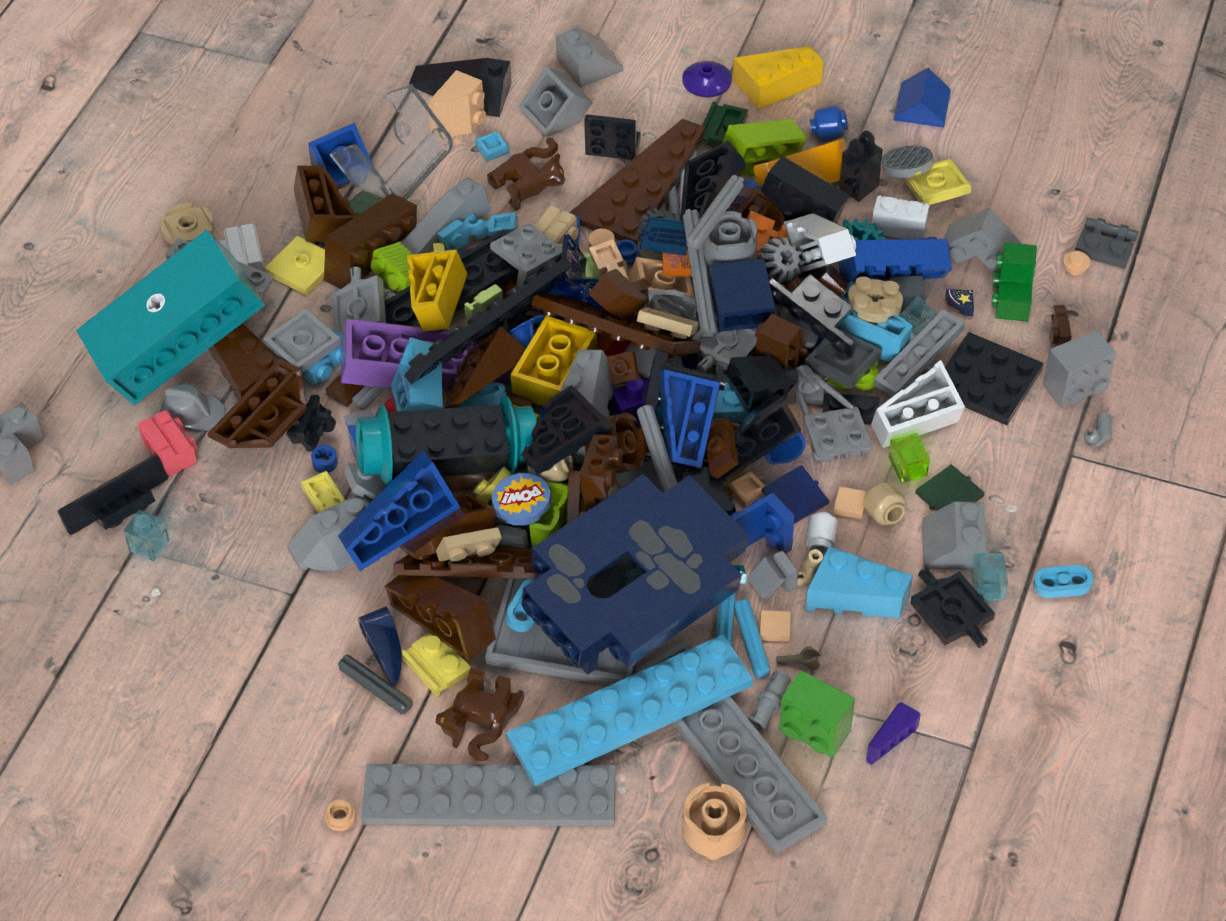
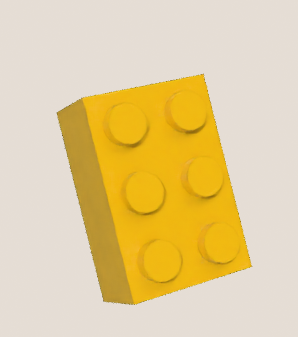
[511,315,598,407]

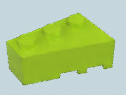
[722,118,807,177]

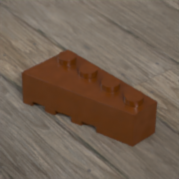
[324,193,417,289]

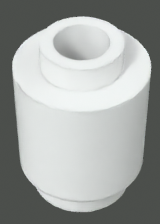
[806,512,837,557]

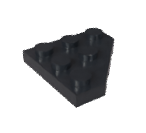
[521,385,611,475]

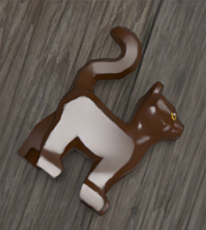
[487,138,566,211]
[435,666,524,762]

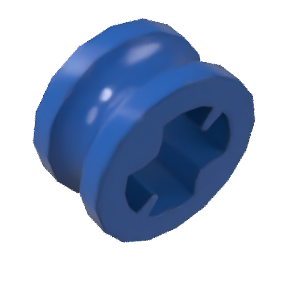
[311,445,338,473]

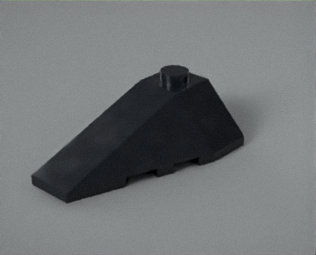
[409,58,512,117]
[703,393,801,481]

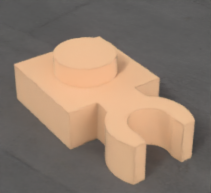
[589,239,627,278]

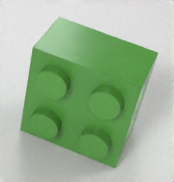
[779,670,855,758]

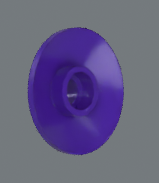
[682,61,732,97]

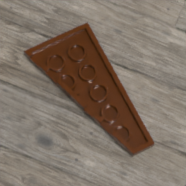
[569,119,706,246]
[393,545,539,579]

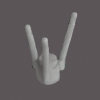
[792,365,854,416]

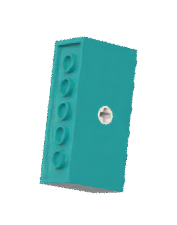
[76,230,265,406]

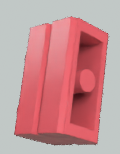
[138,410,198,477]

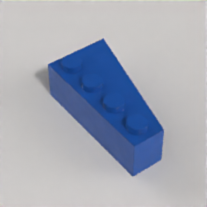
[338,450,461,571]

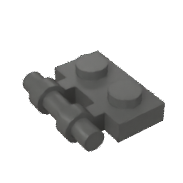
[1075,217,1139,269]

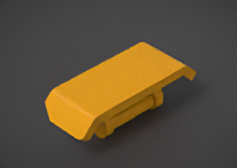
[754,138,847,186]

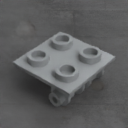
[803,407,873,463]

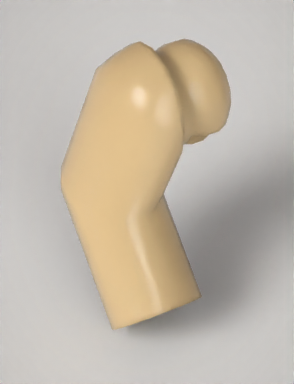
[797,549,823,586]

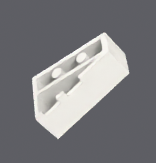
[871,360,965,448]

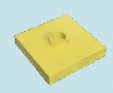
[903,159,971,205]
[264,236,325,296]

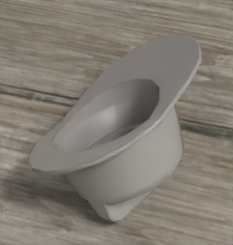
[160,384,226,432]

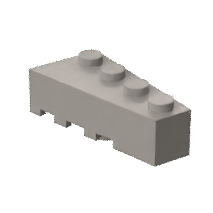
[559,350,614,463]

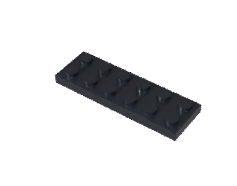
[384,229,519,327]

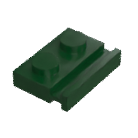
[700,101,748,147]

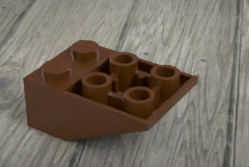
[399,493,495,559]

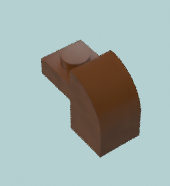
[589,269,651,319]

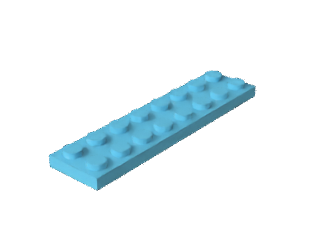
[506,634,753,786]

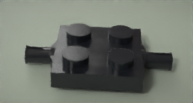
[910,567,995,648]

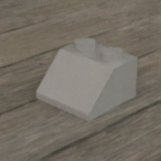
[556,27,623,87]
[519,66,593,137]
[922,502,987,570]

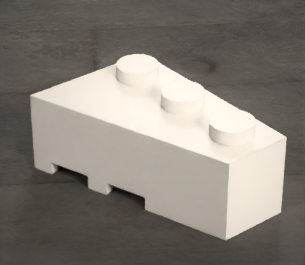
[784,213,856,273]

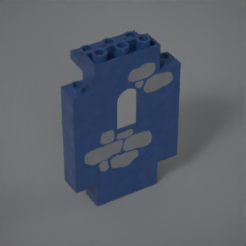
[521,474,749,675]

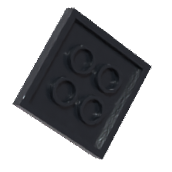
[945,332,1044,426]

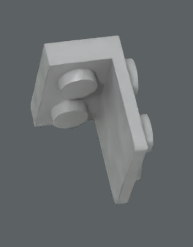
[490,223,566,289]

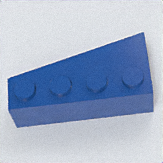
[838,237,952,283]

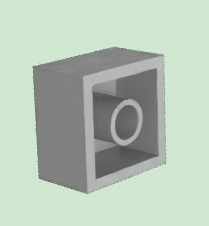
[1043,330,1116,408]

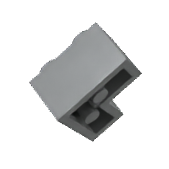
[944,208,1022,273]
[0,402,44,485]

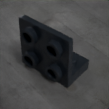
[584,114,641,160]

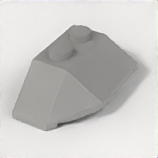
[287,495,373,571]

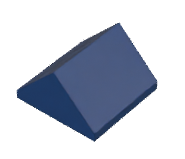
[894,68,951,127]
[308,123,375,187]

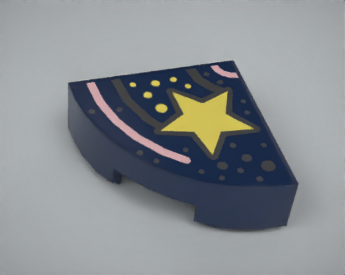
[945,289,974,317]

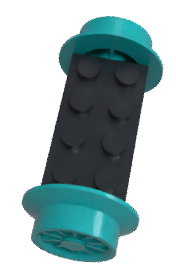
[356,396,536,486]

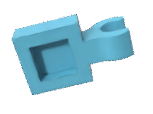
[437,214,485,251]

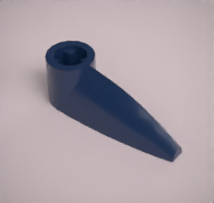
[358,606,402,686]

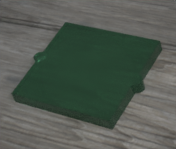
[915,464,985,511]

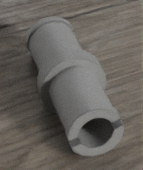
[748,671,791,731]

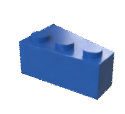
[658,369,720,468]

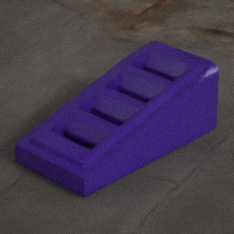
[866,702,921,765]

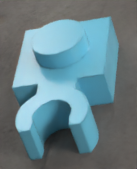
[472,212,518,240]

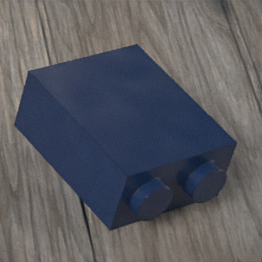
[709,259,775,332]

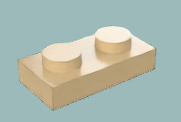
[637,307,699,339]
[436,527,502,562]

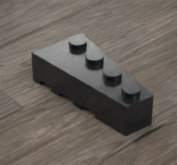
[680,140,745,226]

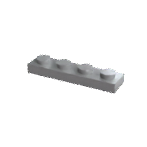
[874,309,965,397]

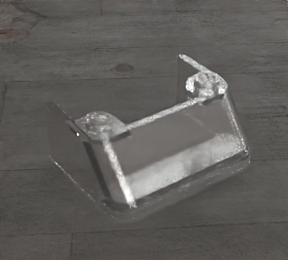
[329,84,453,200]

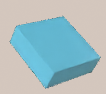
[475,131,509,162]

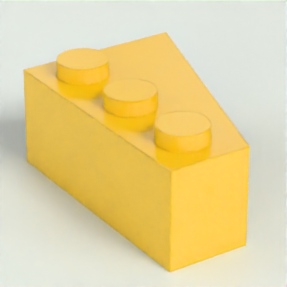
[733,46,824,109]
[407,249,467,331]

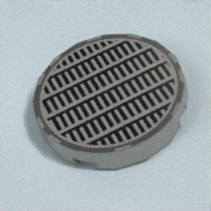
[882,146,934,178]

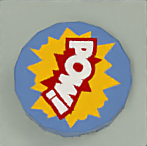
[492,473,552,525]

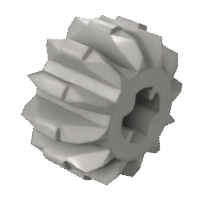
[757,237,805,283]

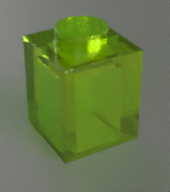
[888,433,930,483]

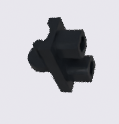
[287,395,336,452]

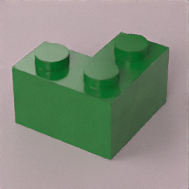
[991,242,1037,322]

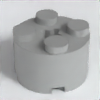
[702,211,757,266]

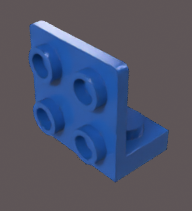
[730,493,794,554]

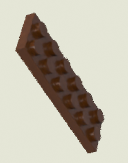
[531,294,701,358]

